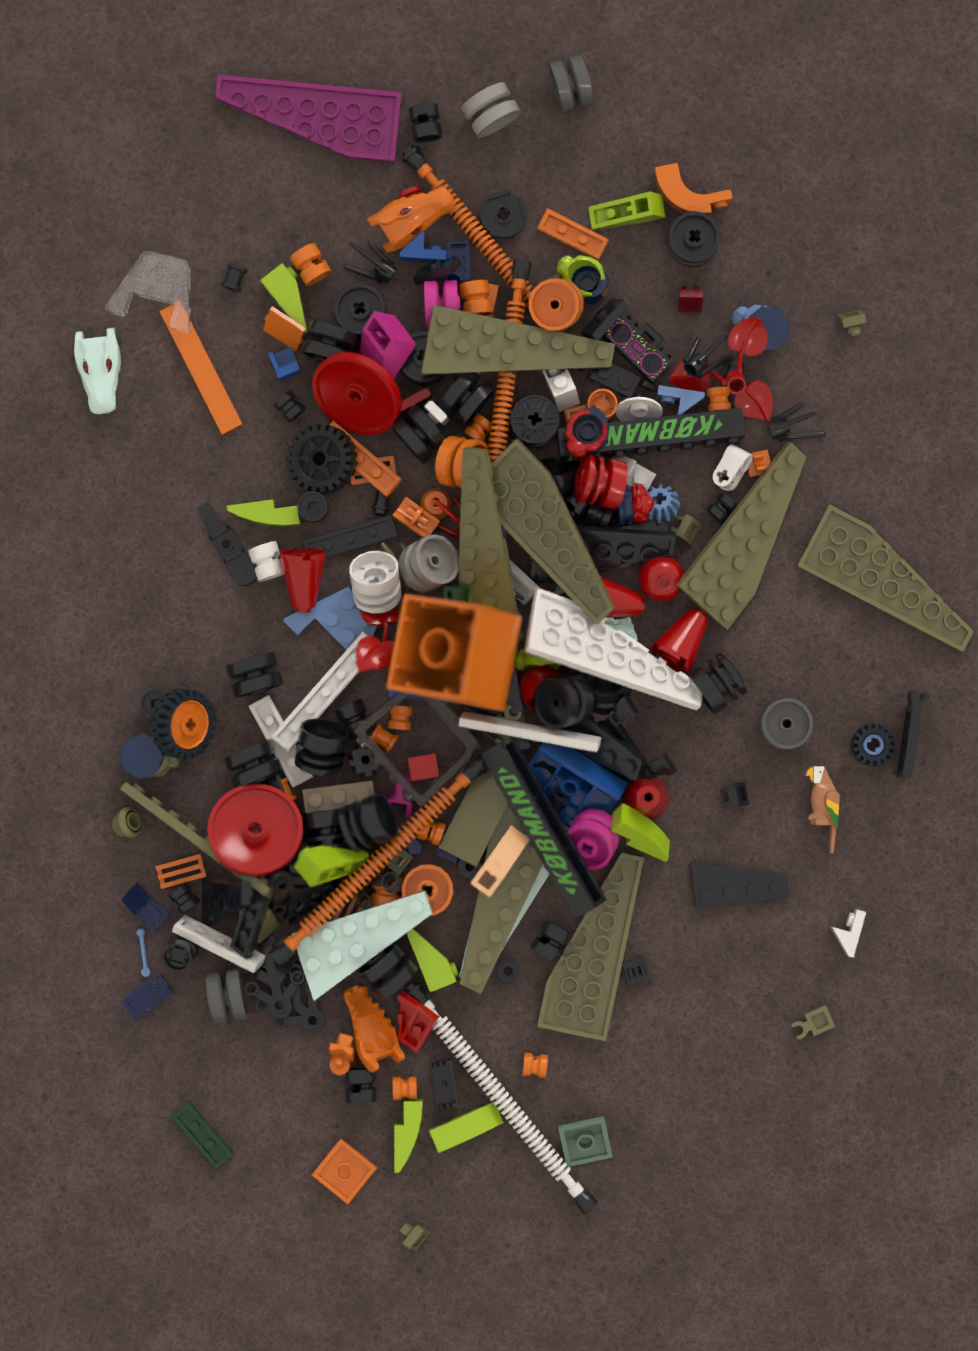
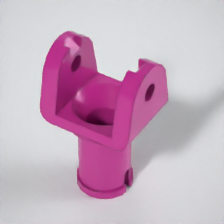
[387,774,413,819]

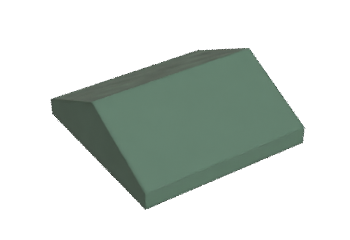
[558,1116,613,1167]

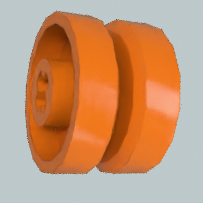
[529,278,584,330]
[435,435,490,489]
[402,864,454,916]

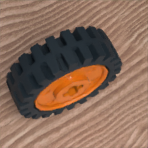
[150,688,216,759]

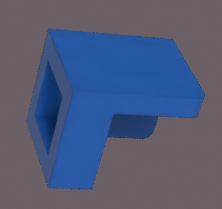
[268,348,301,382]

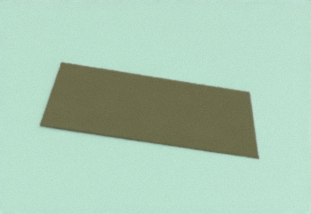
[439,769,508,867]

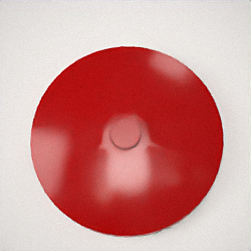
[312,352,402,435]
[208,784,303,877]

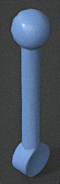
[136,928,151,977]

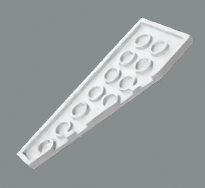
[525,588,702,711]

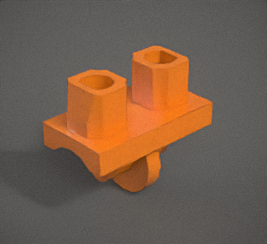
[392,497,440,538]
[329,1033,356,1076]

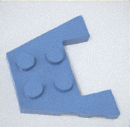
[283,587,378,650]

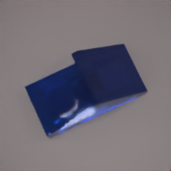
[121,882,171,932]

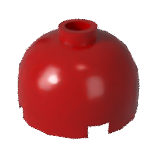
[638,557,684,602]
[519,665,561,712]

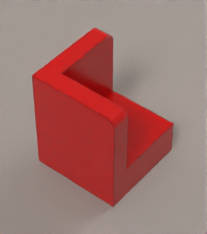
[408,753,439,781]

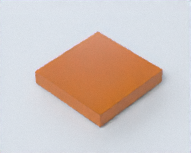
[311,1138,377,1205]

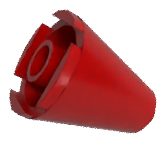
[280,548,326,613]
[600,576,645,618]
[649,608,708,675]
[622,777,669,820]

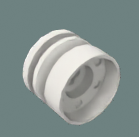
[350,551,402,613]

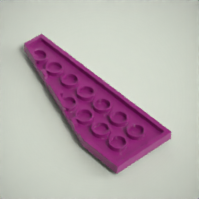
[215,75,402,163]

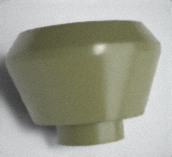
[112,807,142,838]

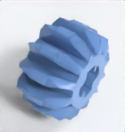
[647,483,680,525]

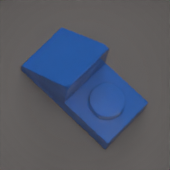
[400,231,447,263]

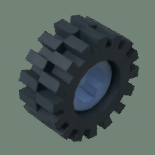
[851,724,895,766]

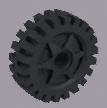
[286,424,358,494]

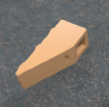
[470,825,529,897]

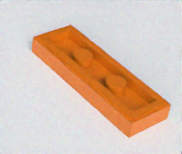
[537,208,609,261]

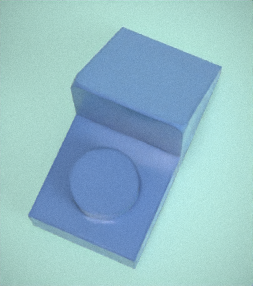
[656,385,705,415]

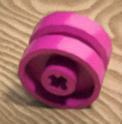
[424,280,461,332]
[567,809,621,870]

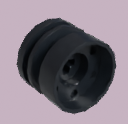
[510,395,559,448]
[687,652,748,715]
[294,718,349,776]
[339,793,398,853]
[301,809,351,849]

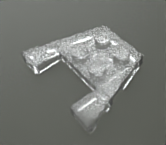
[104,250,191,334]

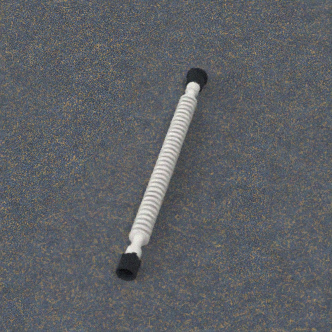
[404,981,598,1214]

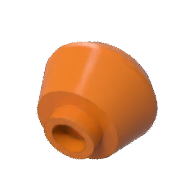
[420,488,452,520]

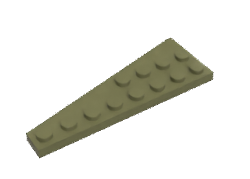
[420,305,615,375]
[458,447,524,640]
[120,782,284,904]
[460,805,543,994]

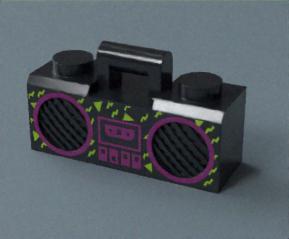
[602,314,672,384]

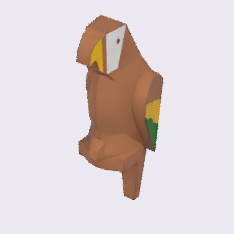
[805,766,840,853]

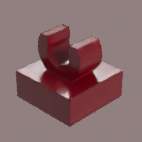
[678,286,703,313]

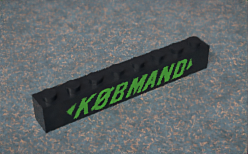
[556,408,746,464]
[480,736,607,918]

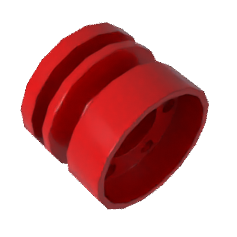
[574,454,628,510]

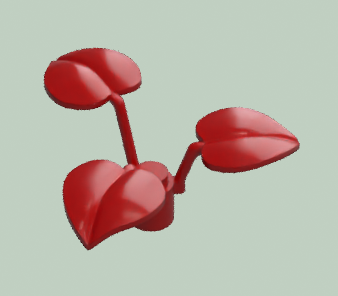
[669,317,773,421]
[355,606,399,672]

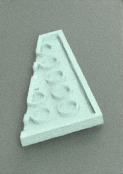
[292,891,433,1000]

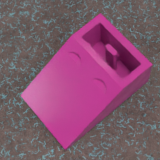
[359,311,416,379]

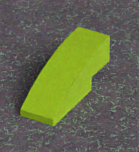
[227,499,301,527]
[611,803,670,862]
[394,1099,423,1173]
[429,1101,504,1153]

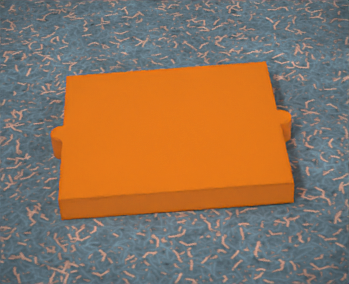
[263,306,306,351]

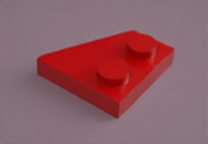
[398,991,440,1053]

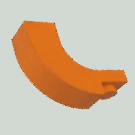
[654,163,733,216]

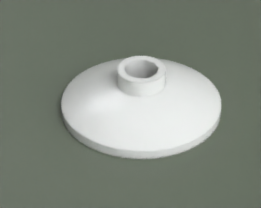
[616,397,662,421]

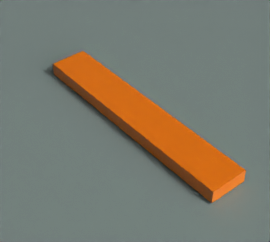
[159,301,243,435]

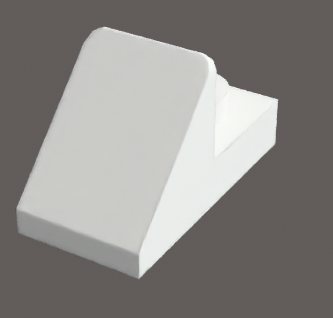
[612,457,656,491]
[830,909,866,957]

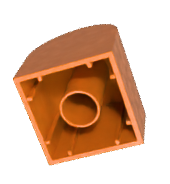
[386,594,522,711]

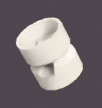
[248,541,284,582]

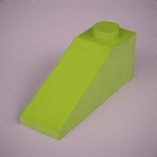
[589,191,666,230]
[261,263,308,338]
[294,845,370,887]
[407,928,459,992]

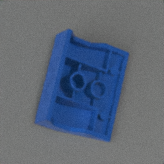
[528,742,628,831]

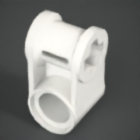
[713,444,753,491]

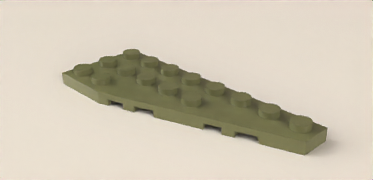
[491,439,615,625]
[676,442,807,630]
[797,504,974,653]
[537,853,644,1041]

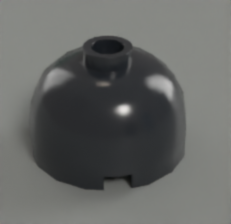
[539,457,577,497]

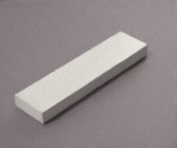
[249,695,314,788]
[172,915,266,973]

